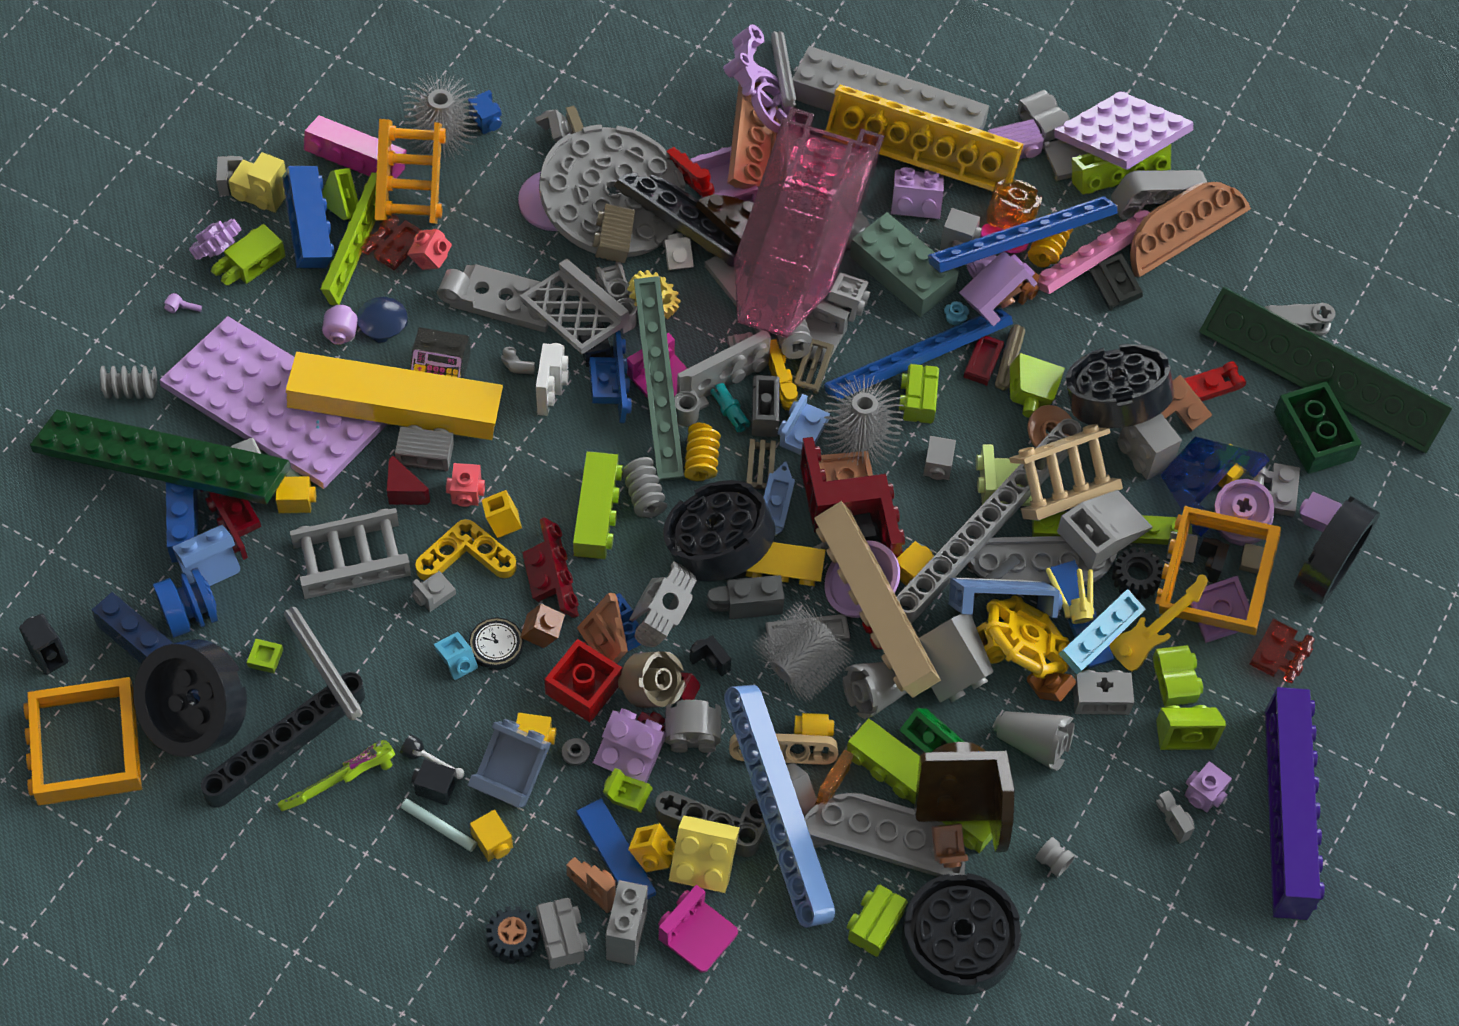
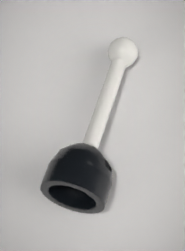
[400,734,464,779]

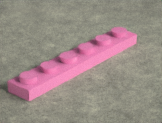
[1038,210,1150,294]

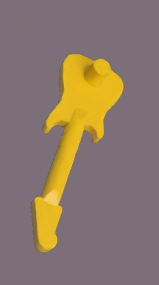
[1110,575,1208,671]

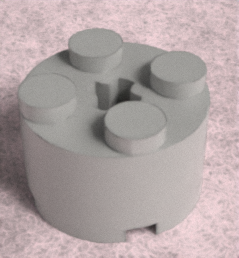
[665,700,721,753]

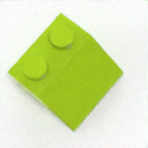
[1156,705,1226,750]

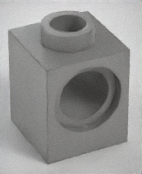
[923,436,956,480]

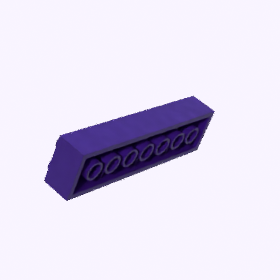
[1265,687,1325,920]

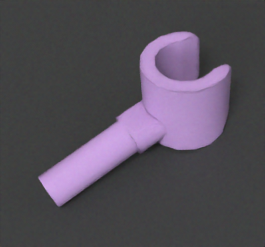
[164,293,202,313]

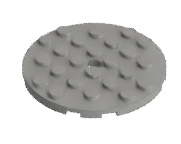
[539,125,686,257]

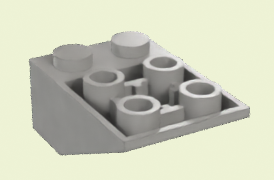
[1057,490,1152,569]

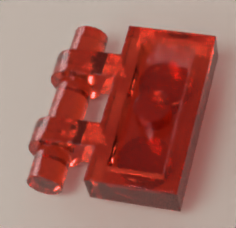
[361,215,421,270]
[1249,619,1315,683]

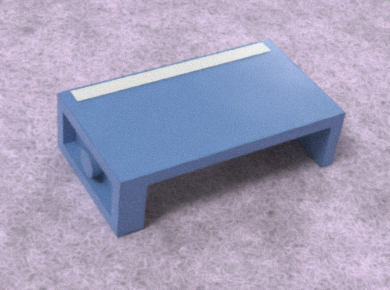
[948,578,1063,618]

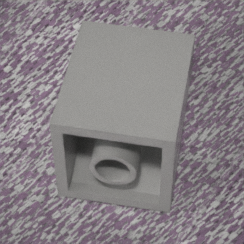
[919,614,994,703]

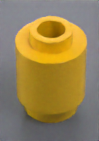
[794,713,834,737]

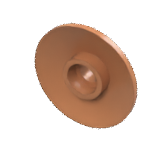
[1028,405,1072,447]

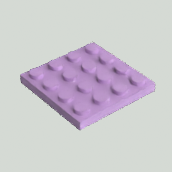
[1054,91,1193,170]

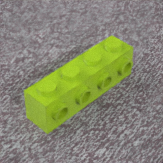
[1072,144,1171,195]
[573,451,623,559]

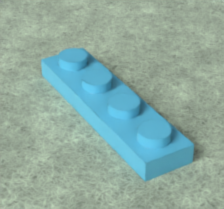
[1059,589,1146,674]

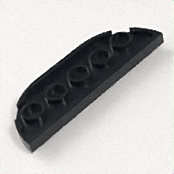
[614,173,746,270]

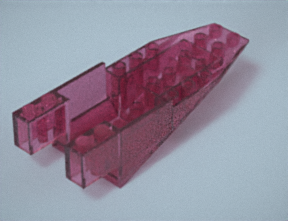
[734,107,884,338]

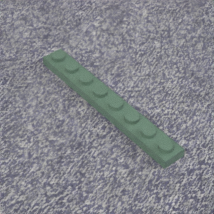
[634,276,684,481]

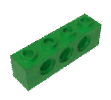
[900,708,965,753]

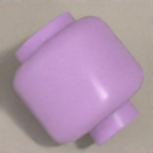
[322,305,358,345]

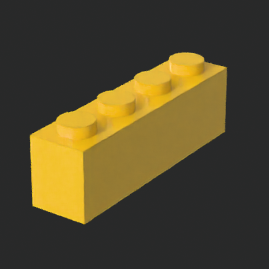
[746,542,825,586]

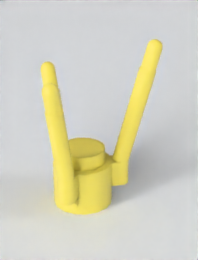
[1046,568,1095,624]

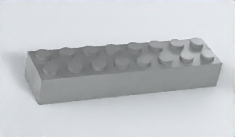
[792,46,989,131]

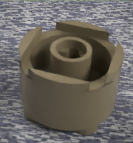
[618,651,685,708]

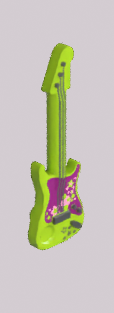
[277,740,395,811]

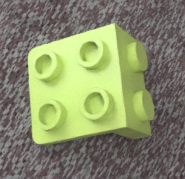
[976,444,1032,506]

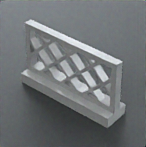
[520,259,632,354]

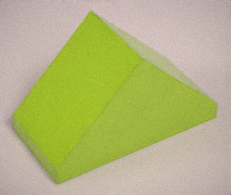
[322,168,359,220]

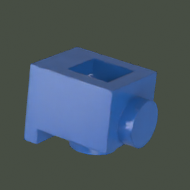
[468,90,502,134]

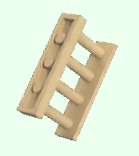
[1009,424,1123,520]

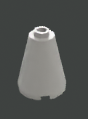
[843,662,907,719]
[994,711,1075,771]

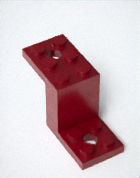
[800,437,905,558]

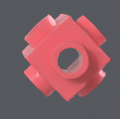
[407,229,452,270]
[446,463,485,507]

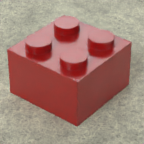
[544,639,622,723]

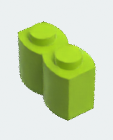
[1153,645,1203,706]

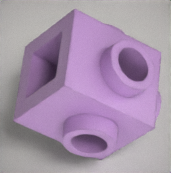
[1184,761,1232,813]

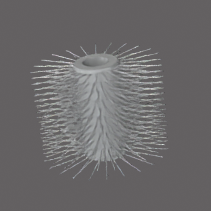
[403,72,478,162]
[822,376,904,468]
[753,602,853,702]

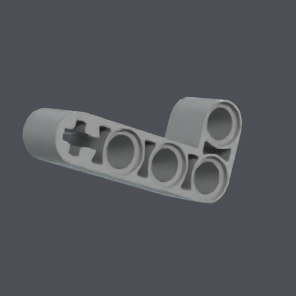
[1111,170,1207,220]

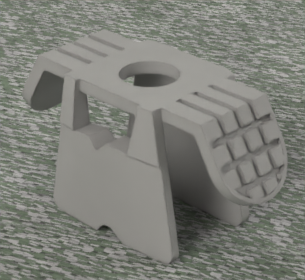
[630,562,696,647]

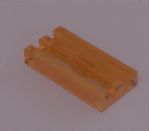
[815,749,853,805]

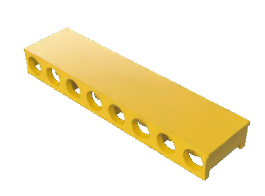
[823,84,1024,195]
[286,352,503,440]

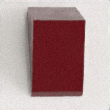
[387,456,430,505]

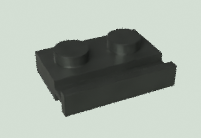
[1089,253,1143,311]

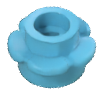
[944,301,969,325]

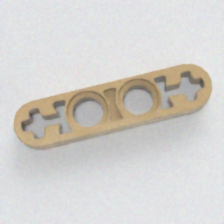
[729,733,838,765]

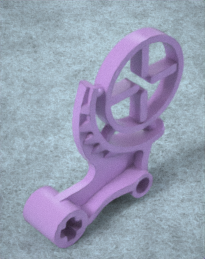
[724,25,796,134]

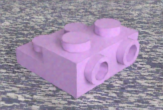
[593,708,666,783]

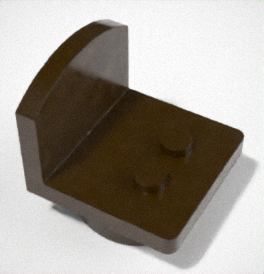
[914,742,1014,853]

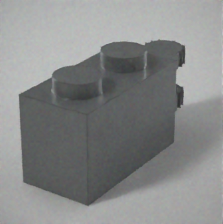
[706,575,784,619]

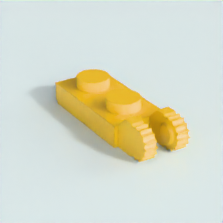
[768,339,798,411]

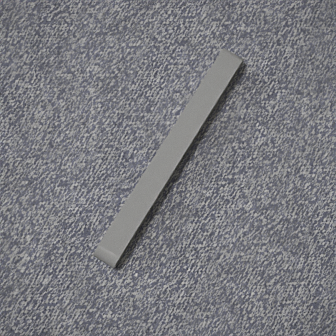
[897,418,1081,623]

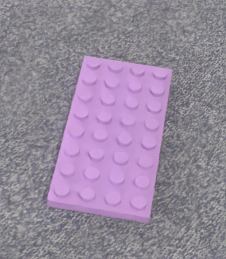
[160,316,388,489]

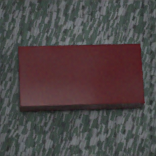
[963,336,1004,386]

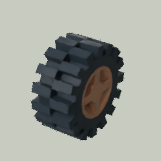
[486,906,539,964]

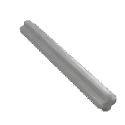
[771,31,796,107]

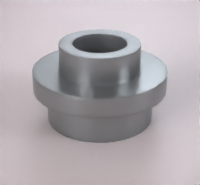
[562,738,590,766]

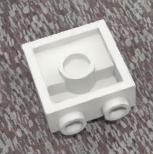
[536,343,569,416]

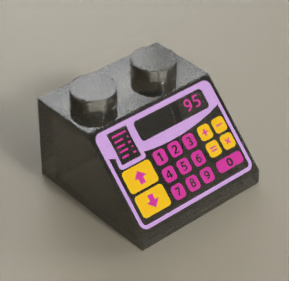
[410,327,471,379]

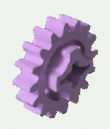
[189,219,241,260]

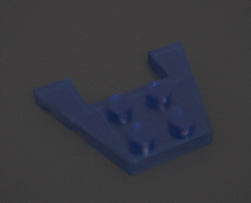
[1161,436,1270,537]

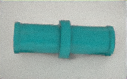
[710,383,751,432]

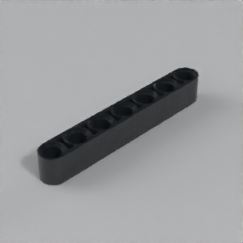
[201,672,365,808]

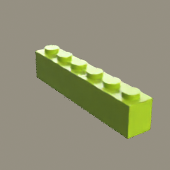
[846,718,992,853]

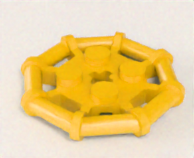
[985,595,1070,678]

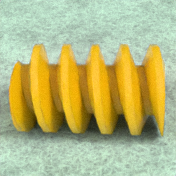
[1028,214,1073,268]
[684,422,721,481]

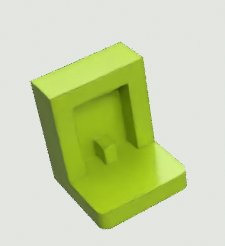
[603,768,653,813]

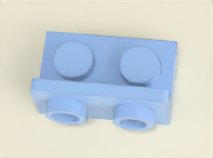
[778,394,830,455]

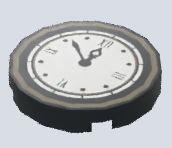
[469,617,524,670]

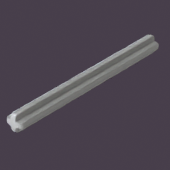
[284,607,362,720]

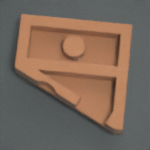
[577,593,628,664]

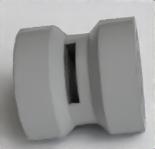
[1035,837,1075,877]

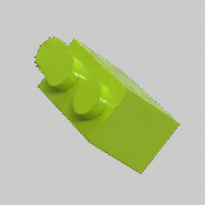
[211,224,286,286]

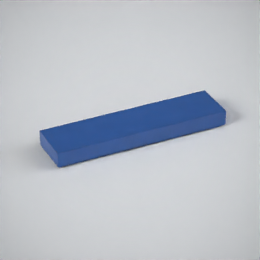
[1050,560,1114,669]
[576,798,656,899]

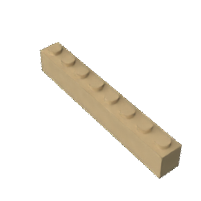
[814,501,941,698]

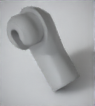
[501,347,535,375]

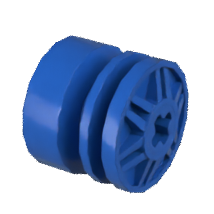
[153,568,218,638]

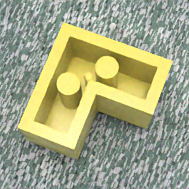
[228,152,286,213]

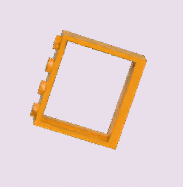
[1155,506,1281,636]
[24,677,142,805]

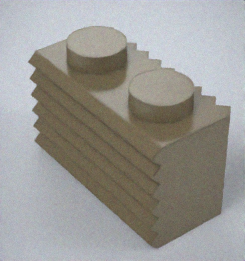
[592,204,635,263]

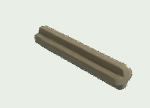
[995,324,1025,391]

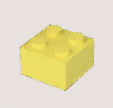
[669,816,740,893]

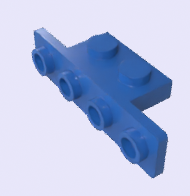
[589,330,632,423]

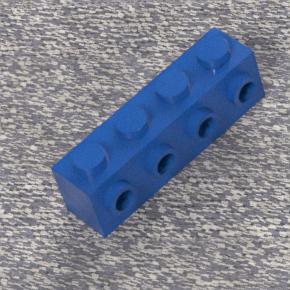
[282,166,335,268]

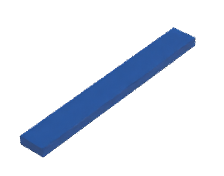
[928,196,1118,273]
[824,308,1013,401]

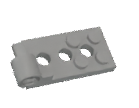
[437,264,562,333]
[674,329,771,426]

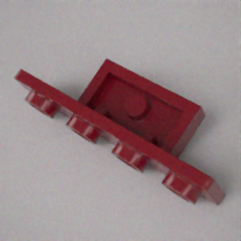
[198,489,261,560]
[522,517,579,618]

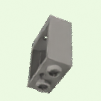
[606,880,648,966]

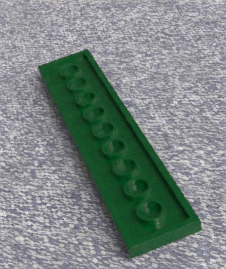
[1199,287,1453,453]
[30,410,291,505]

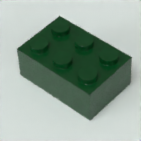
[1274,381,1362,474]

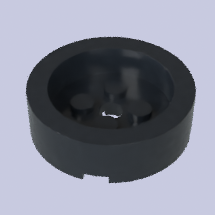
[1066,344,1174,428]
[663,480,775,581]
[1294,496,1380,605]
[133,639,247,757]
[902,873,1021,995]

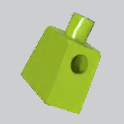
[1009,353,1065,418]

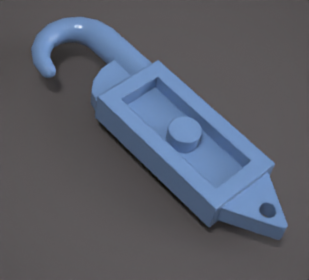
[764,462,795,536]

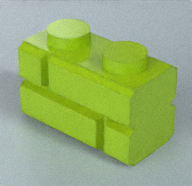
[899,364,939,424]
[846,885,908,957]

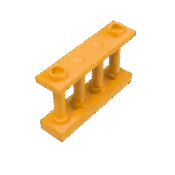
[375,119,446,224]

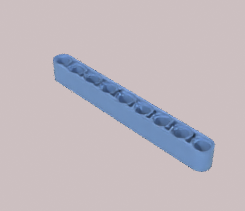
[724,685,835,927]

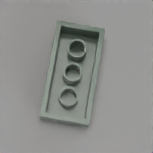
[850,212,959,317]

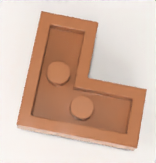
[1161,375,1212,432]
[566,857,615,913]

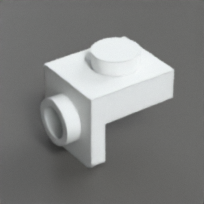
[663,234,694,271]

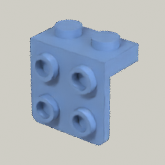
[172,525,240,586]

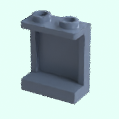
[468,719,551,808]

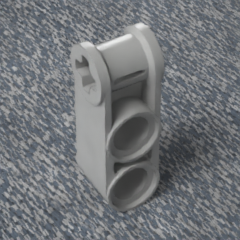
[595,262,637,331]
[1264,303,1335,336]

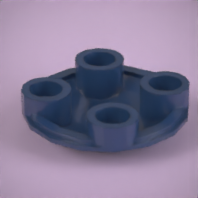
[357,297,408,343]

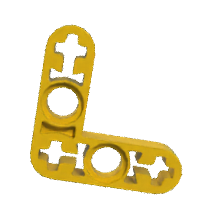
[415,519,517,581]

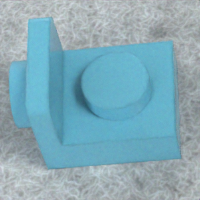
[434,632,478,680]

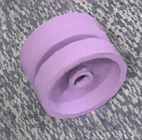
[1215,479,1274,546]

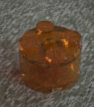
[987,179,1042,230]

